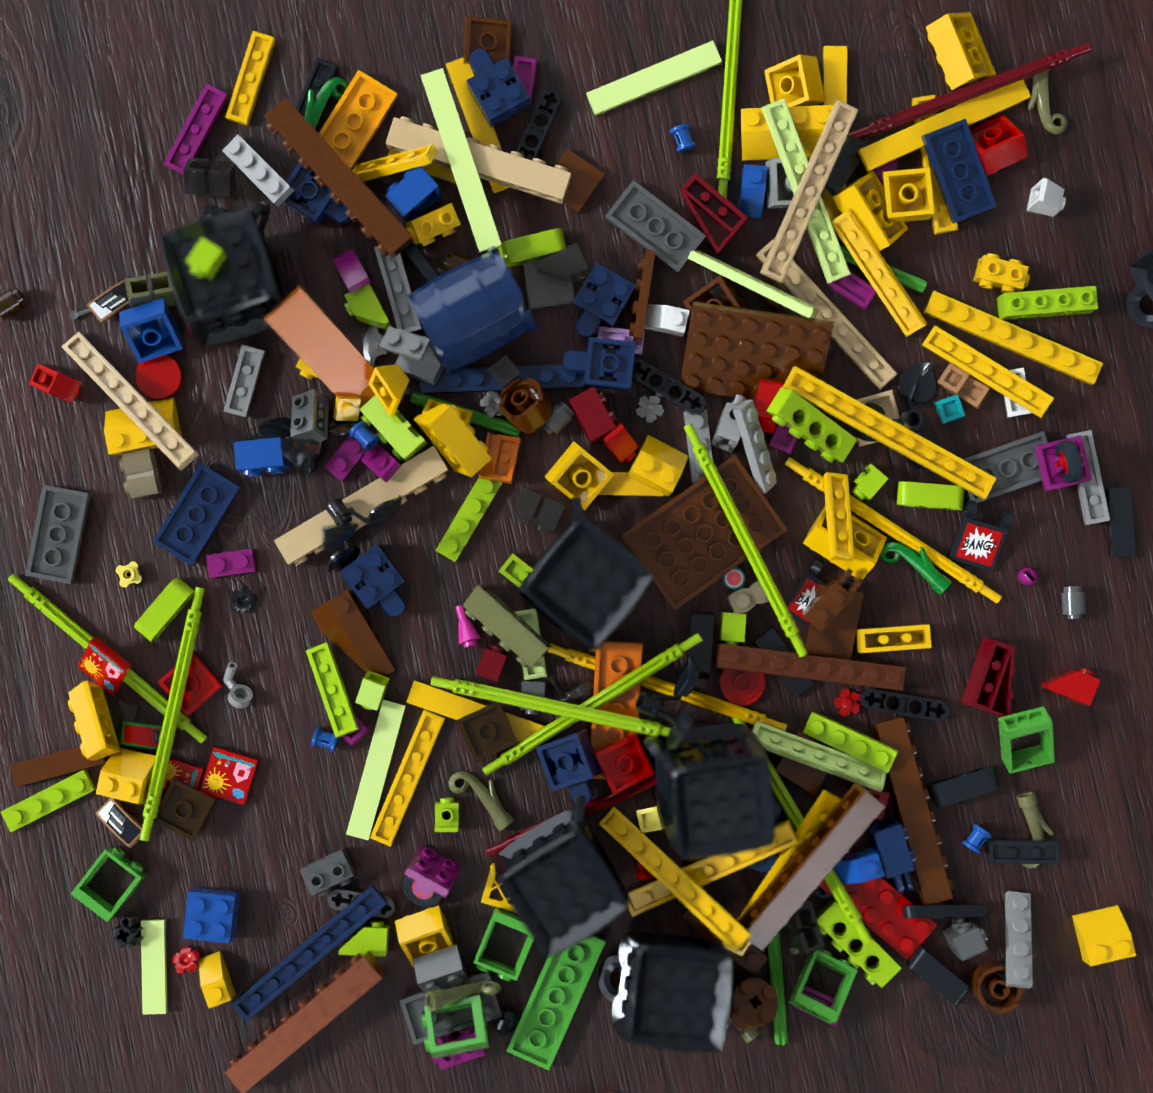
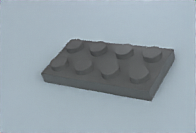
[605,180,706,274]
[963,431,1048,503]
[25,485,91,584]
[399,972,502,1045]

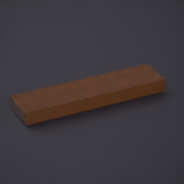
[10,746,107,787]

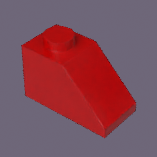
[29,363,81,403]
[754,379,783,433]
[603,424,638,464]
[1041,668,1100,706]

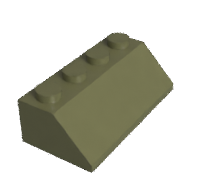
[463,585,552,668]

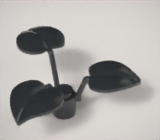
[847,362,940,471]
[257,415,360,473]
[322,494,402,573]
[635,656,699,757]

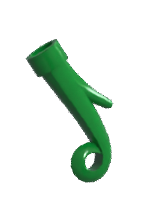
[304,77,348,129]
[880,542,951,595]

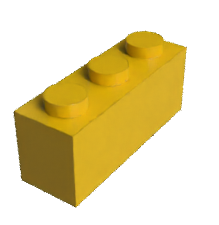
[856,624,932,653]

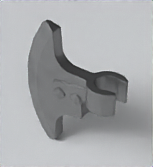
[363,325,389,369]

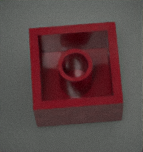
[569,386,618,445]

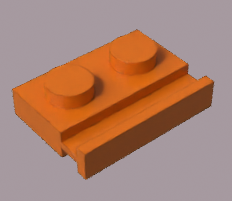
[478,432,521,484]

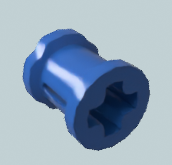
[670,123,696,153]
[349,421,380,452]
[311,726,339,752]
[962,824,992,855]

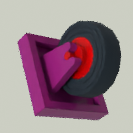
[1034,435,1092,491]
[403,845,461,907]

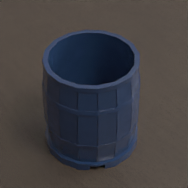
[407,246,538,373]

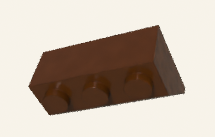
[683,275,750,314]

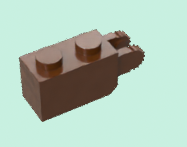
[802,568,863,631]

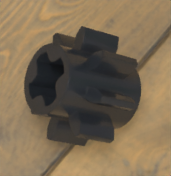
[113,919,144,949]

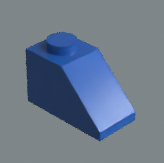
[739,164,768,218]
[834,847,885,884]

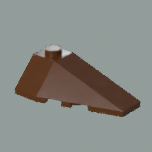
[311,590,396,676]

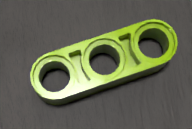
[498,228,567,268]
[897,482,965,510]
[134,577,195,643]

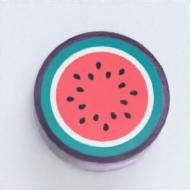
[722,567,746,590]

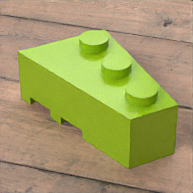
[359,395,428,461]

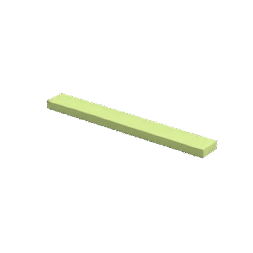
[421,68,502,253]
[761,98,851,283]

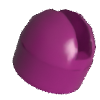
[1018,567,1038,586]

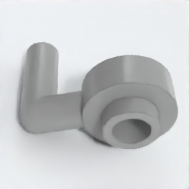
[223,662,253,708]

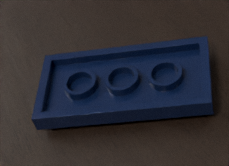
[921,119,997,224]
[152,463,241,566]

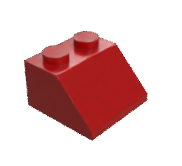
[970,114,1028,176]

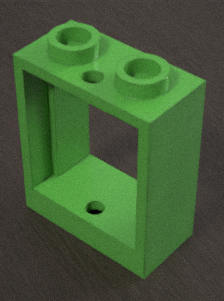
[998,706,1054,774]
[71,846,147,922]
[473,907,533,981]
[788,948,858,1024]
[422,995,490,1059]

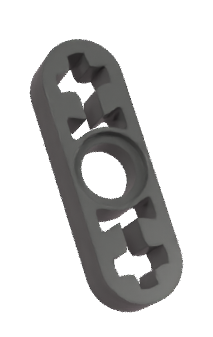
[328,887,396,918]

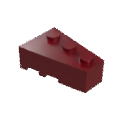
[680,173,748,255]

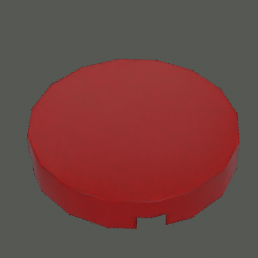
[135,355,182,400]
[719,669,765,705]

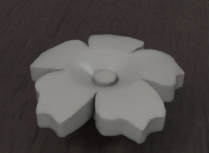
[480,391,504,418]
[636,395,664,423]

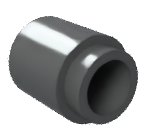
[541,401,574,435]
[1061,586,1087,619]

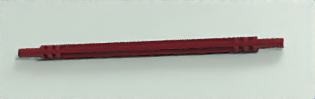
[847,43,1091,139]
[485,772,657,858]

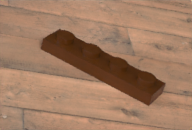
[629,250,655,346]
[681,908,768,976]

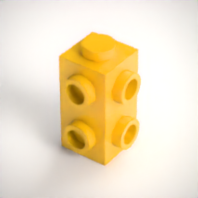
[405,203,461,246]
[973,253,1030,293]

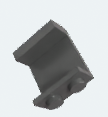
[379,326,445,385]

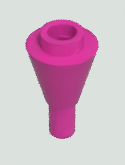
[455,605,481,648]

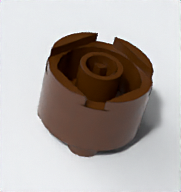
[499,378,553,434]
[971,960,1024,1014]
[729,978,778,1031]

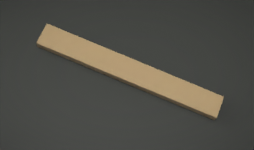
[760,100,858,283]
[756,239,897,390]
[61,332,198,470]

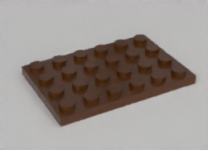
[679,301,834,408]
[621,454,787,611]

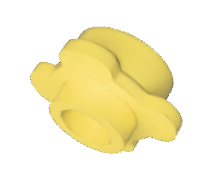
[116,562,142,587]

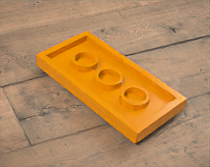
[319,70,398,170]

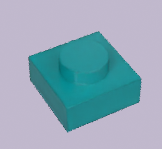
[934,394,965,424]

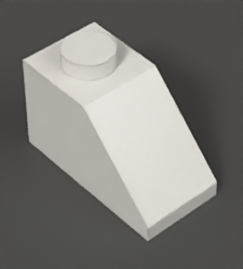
[1027,178,1066,217]
[644,304,689,337]

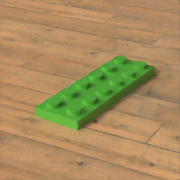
[506,935,606,1070]

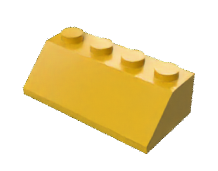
[741,105,834,161]

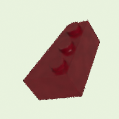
[961,637,1015,717]

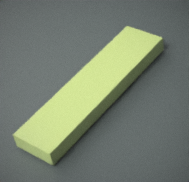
[141,919,168,1014]

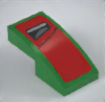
[120,721,162,749]

